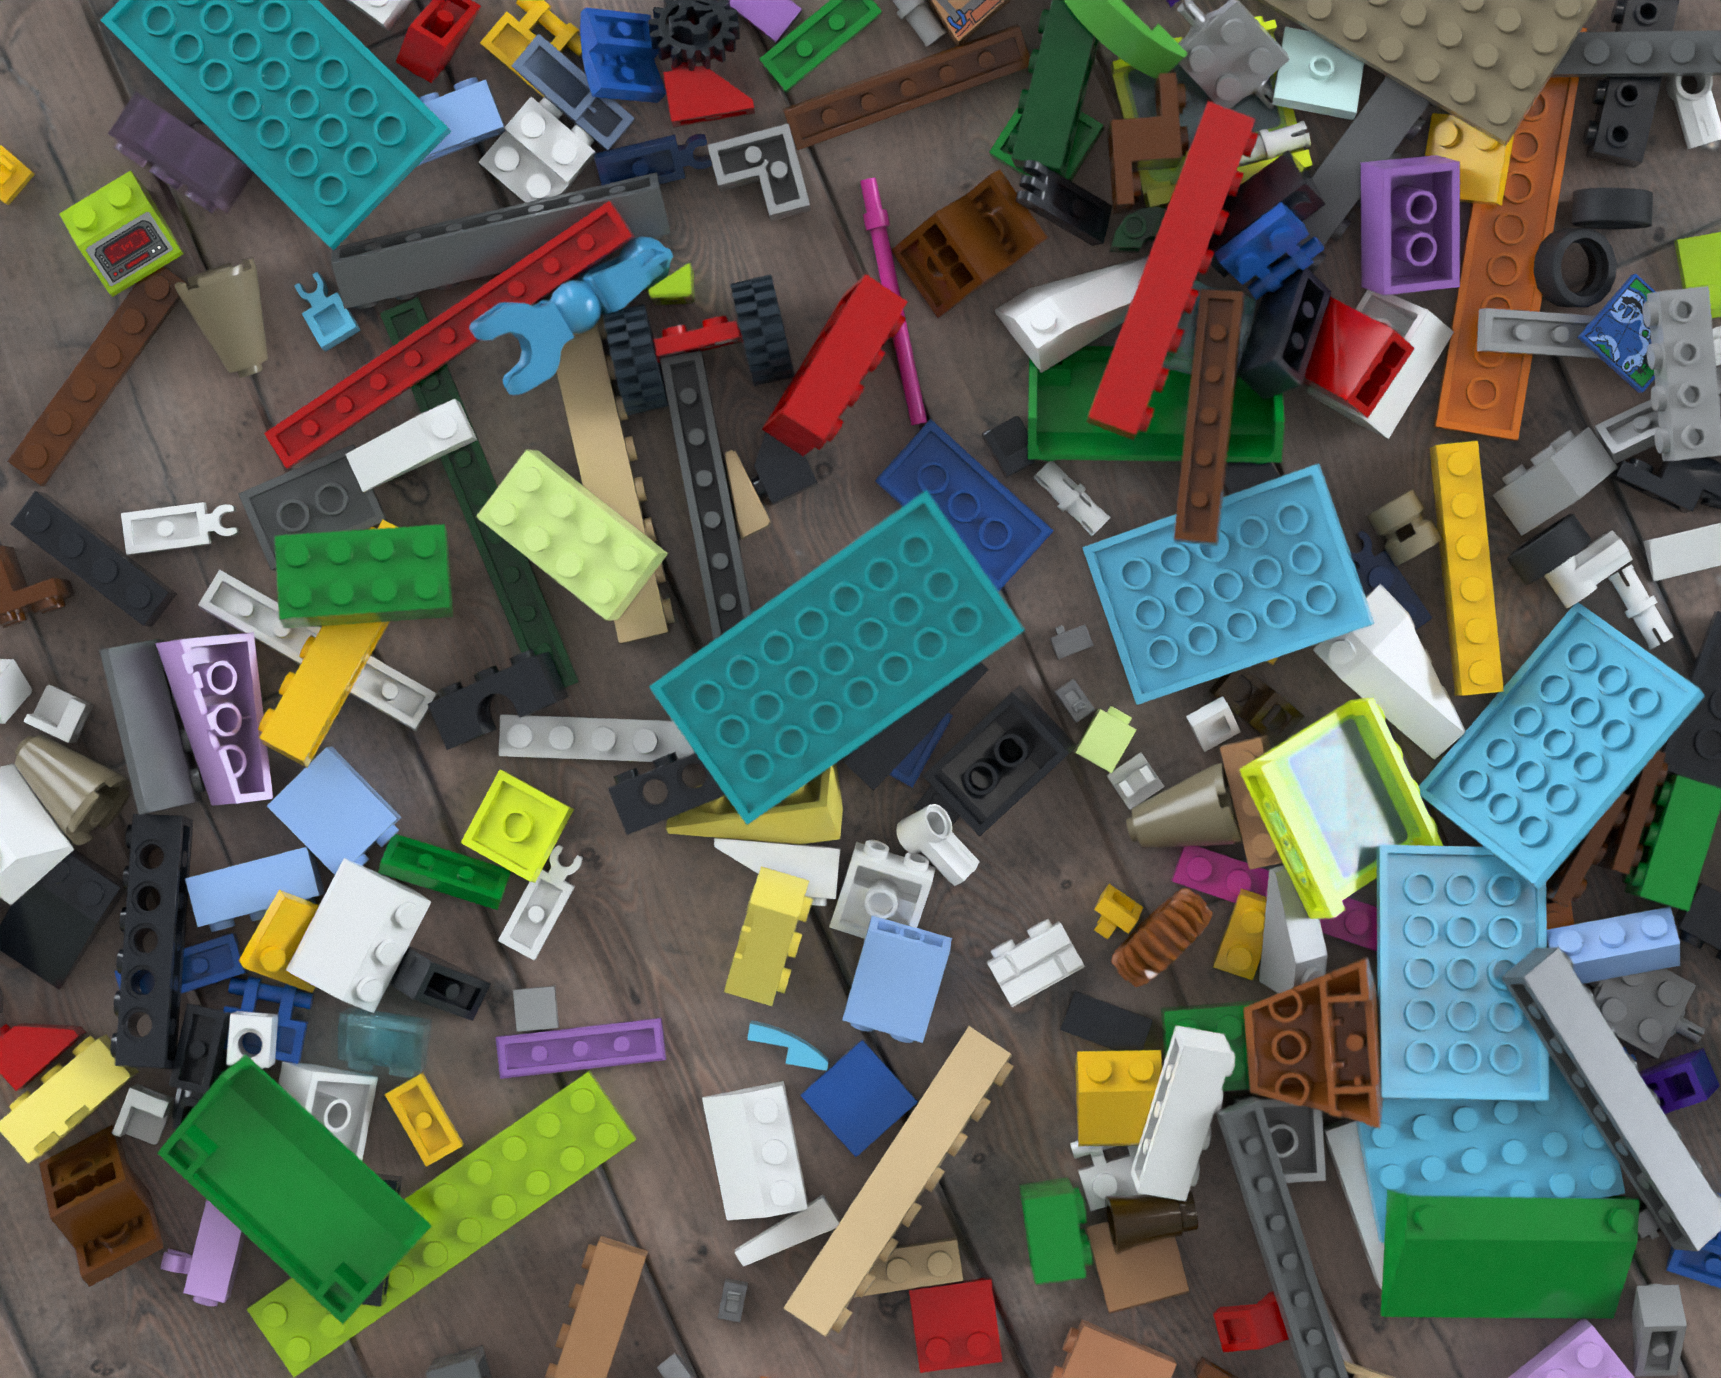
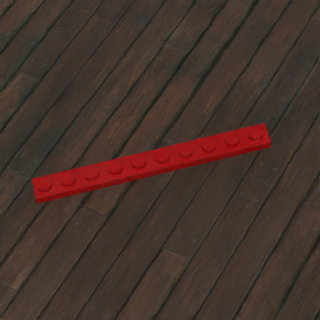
[264,201,634,469]

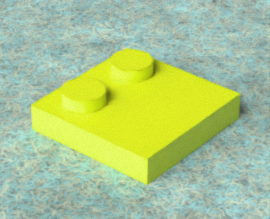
[461,769,574,883]

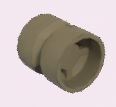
[1366,489,1442,566]

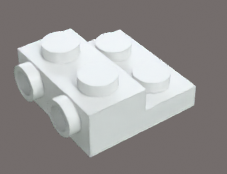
[479,97,595,203]
[829,840,936,939]

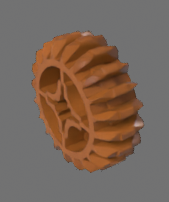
[1111,888,1213,987]

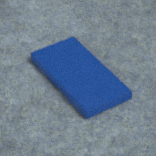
[875,419,1054,592]

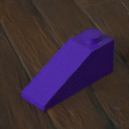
[1638,1048,1720,1114]

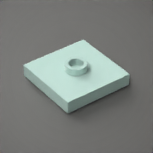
[1272,27,1364,120]

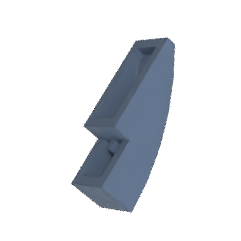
[511,34,635,151]

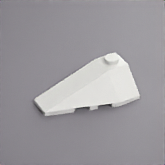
[995,256,1149,373]
[1313,584,1466,760]

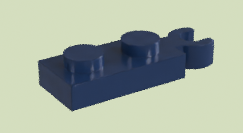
[594,134,712,185]
[1350,531,1432,630]

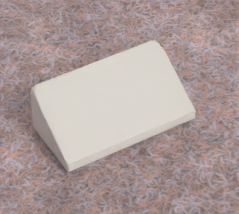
[1643,523,1721,582]

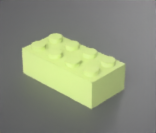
[476,450,668,621]

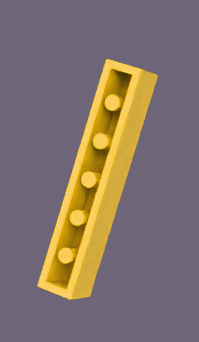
[1429,441,1504,696]
[258,520,397,768]

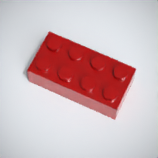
[762,274,908,457]

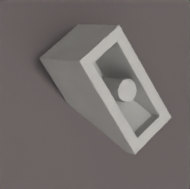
[1632,1284,1687,1376]

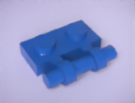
[1215,202,1324,300]
[223,976,314,1064]

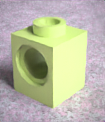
[1074,706,1137,773]

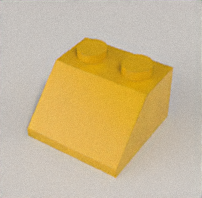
[1075,1050,1162,1147]

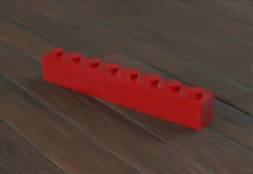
[1086,101,1259,440]

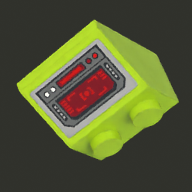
[59,170,183,297]

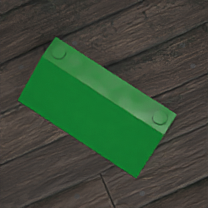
[1028,346,1285,464]
[157,1054,432,1324]
[1381,1189,1640,1319]

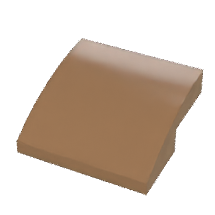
[1086,1222,1190,1314]

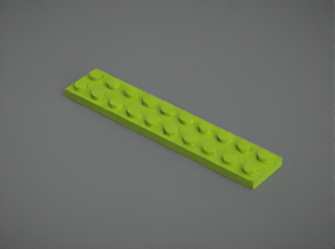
[246,1070,637,1377]

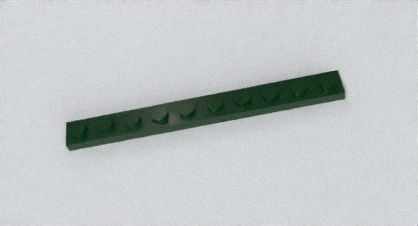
[380,297,580,688]

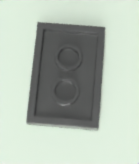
[238,444,388,571]

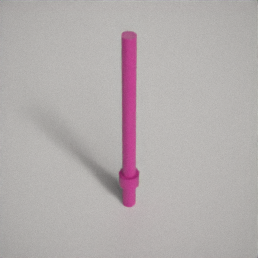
[860,177,927,426]

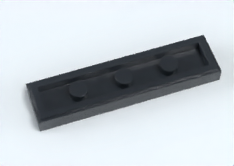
[844,662,989,791]

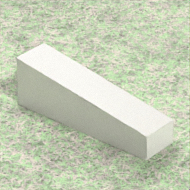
[735,1195,840,1267]

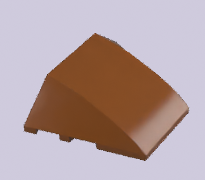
[1244,958,1383,1129]

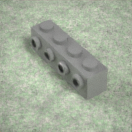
[1643,286,1721,461]

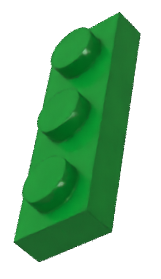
[759,0,882,93]
[378,834,511,910]

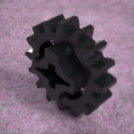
[649,0,740,71]

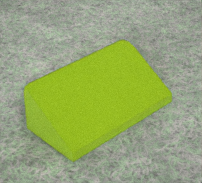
[649,263,695,305]

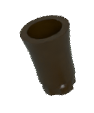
[1105,1191,1198,1254]

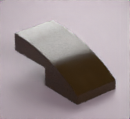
[1209,668,1304,746]

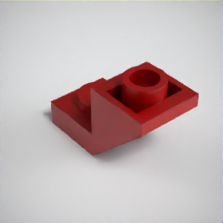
[1213,1291,1289,1352]

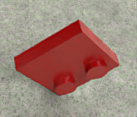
[909,1277,1002,1373]

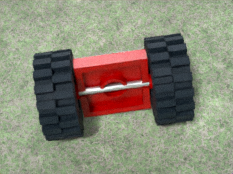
[603,274,795,416]

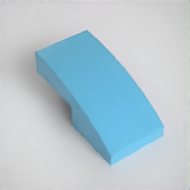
[747,1020,829,1071]

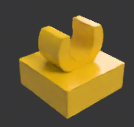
[0,145,35,206]
[1094,884,1143,940]

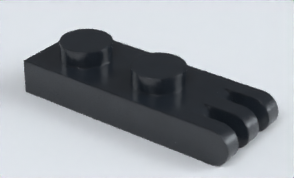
[1016,160,1113,246]

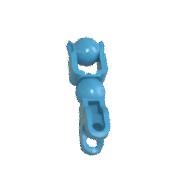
[470,236,673,395]

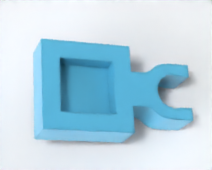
[294,272,361,352]

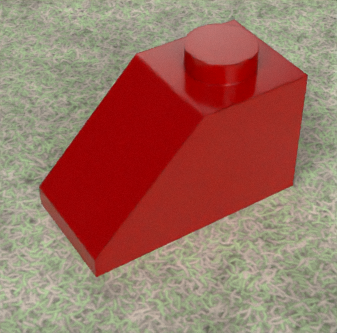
[395,0,481,83]
[663,62,755,128]
[0,1023,87,1091]

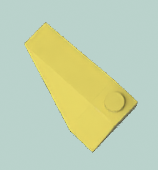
[666,763,843,845]

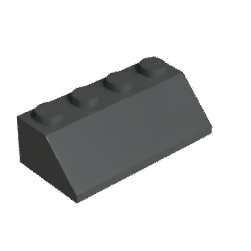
[100,639,206,815]

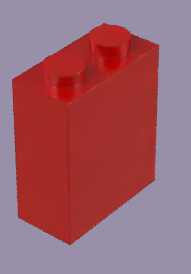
[1302,296,1415,418]

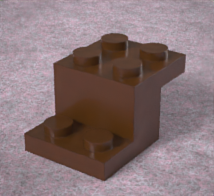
[1107,73,1189,214]
[891,169,1048,318]
[0,545,75,628]
[39,1125,164,1287]

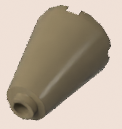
[175,257,268,378]
[15,734,131,845]
[1126,763,1243,848]

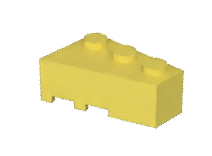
[724,866,813,1006]
[0,1035,139,1163]

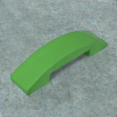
[1064,0,1188,79]

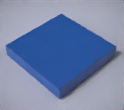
[800,1039,918,1157]

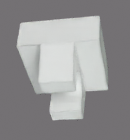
[1106,752,1165,810]

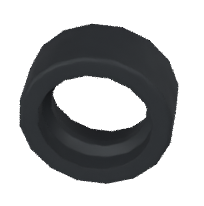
[1572,188,1653,230]
[1533,228,1617,308]
[1507,514,1591,585]

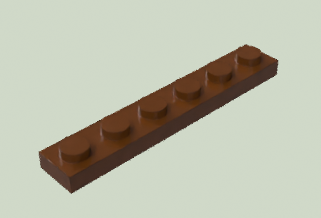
[782,24,1030,151]
[7,266,189,487]
[1174,289,1245,546]

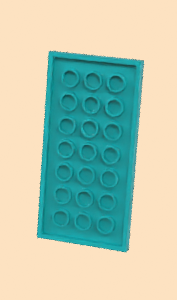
[101,0,451,251]
[649,490,1025,825]

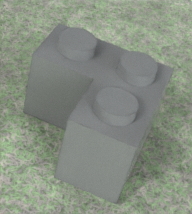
[707,123,811,221]
[1493,427,1618,536]

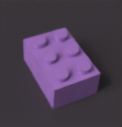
[1361,155,1460,295]

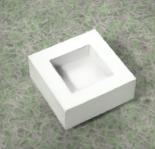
[1186,696,1241,752]

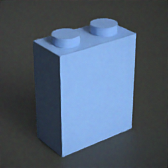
[267,747,402,875]
[842,916,952,1043]

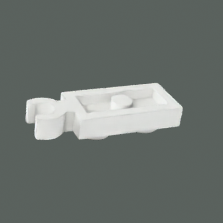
[121,502,239,555]
[498,845,582,961]

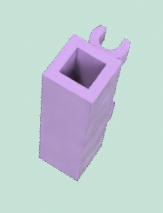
[160,1199,246,1306]

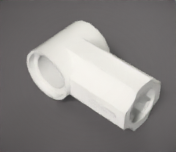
[1666,76,1721,149]
[1544,530,1633,608]
[896,804,980,886]

